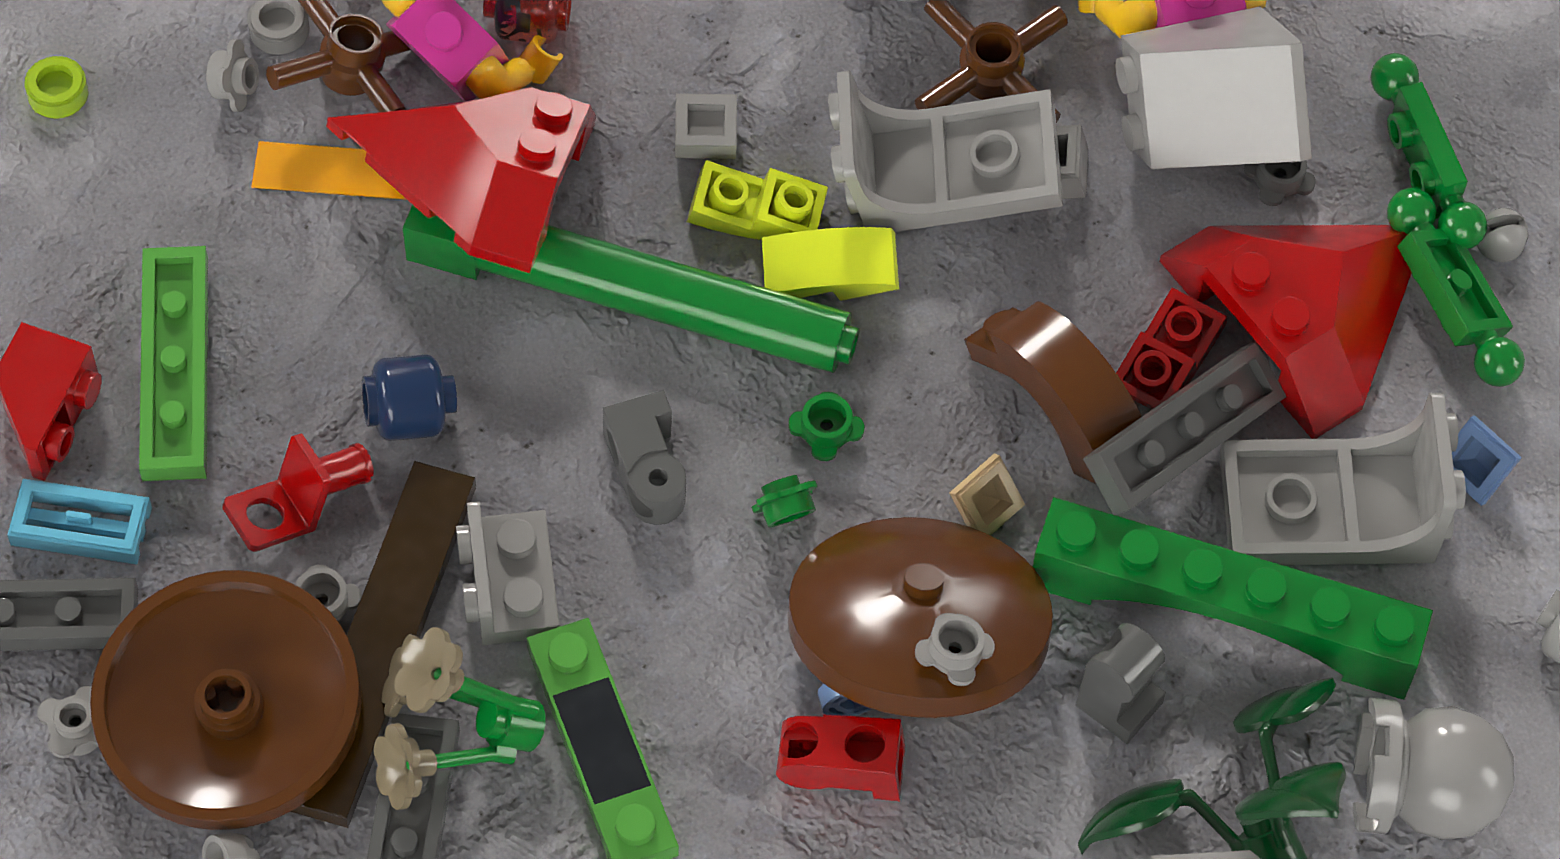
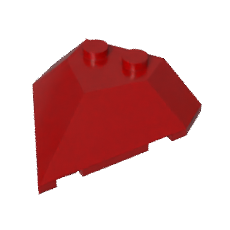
[326,87,596,273]
[1159,225,1412,439]

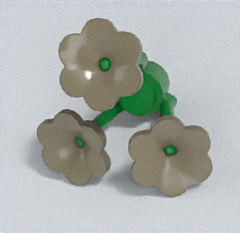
[374,627,546,810]

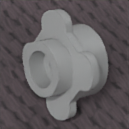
[206,39,259,112]
[295,565,361,622]
[915,613,995,686]
[37,686,98,758]

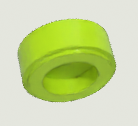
[24,56,89,119]

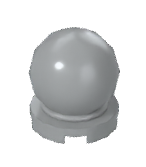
[1353,698,1515,840]

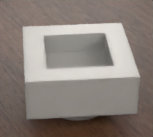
[675,94,737,159]

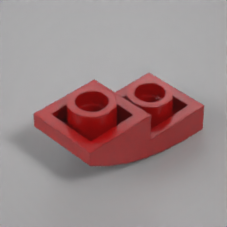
[1116,287,1227,410]

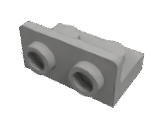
[456,501,560,646]

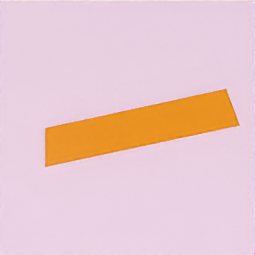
[251,141,407,200]

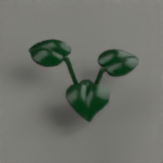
[1078,677,1346,859]

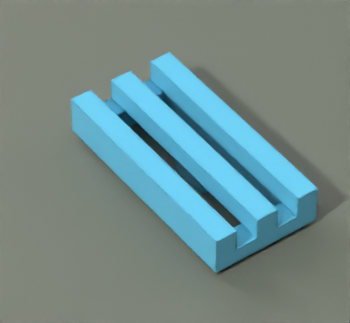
[7,479,152,564]

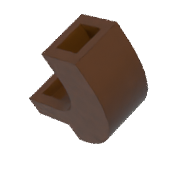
[964,301,1142,485]

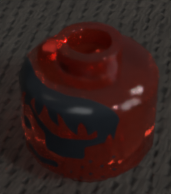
[483,0,572,44]

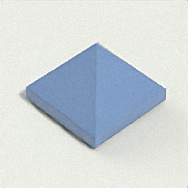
[1452,416,1522,506]

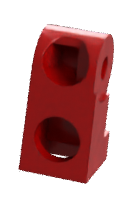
[776,714,906,802]

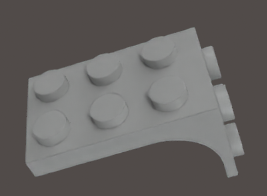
[828,70,1063,232]
[1219,393,1466,565]

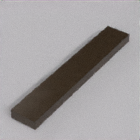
[290,461,476,828]

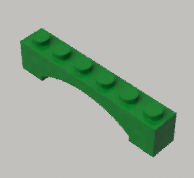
[1032,497,1433,700]

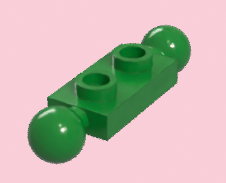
[1370,53,1487,250]
[1387,188,1525,387]

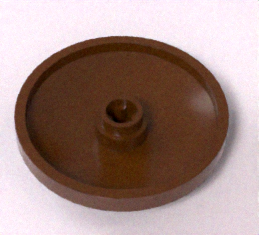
[788,517,1053,718]
[90,570,362,830]

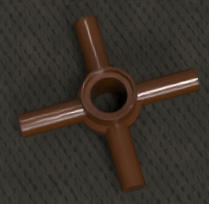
[266,0,411,112]
[915,0,1068,123]

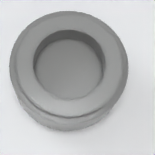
[247,0,309,55]

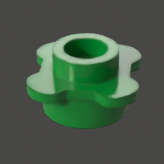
[788,392,865,461]
[751,475,818,527]

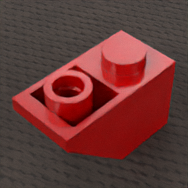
[0,322,102,481]

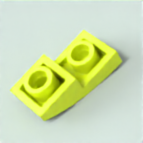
[687,160,828,240]
[762,227,899,301]

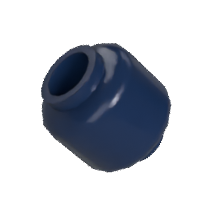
[362,355,457,441]

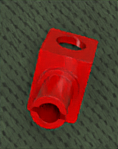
[222,433,374,552]

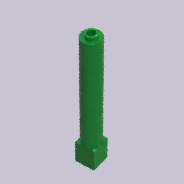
[403,205,860,373]

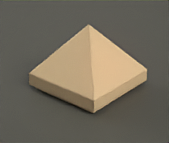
[949,454,1025,536]

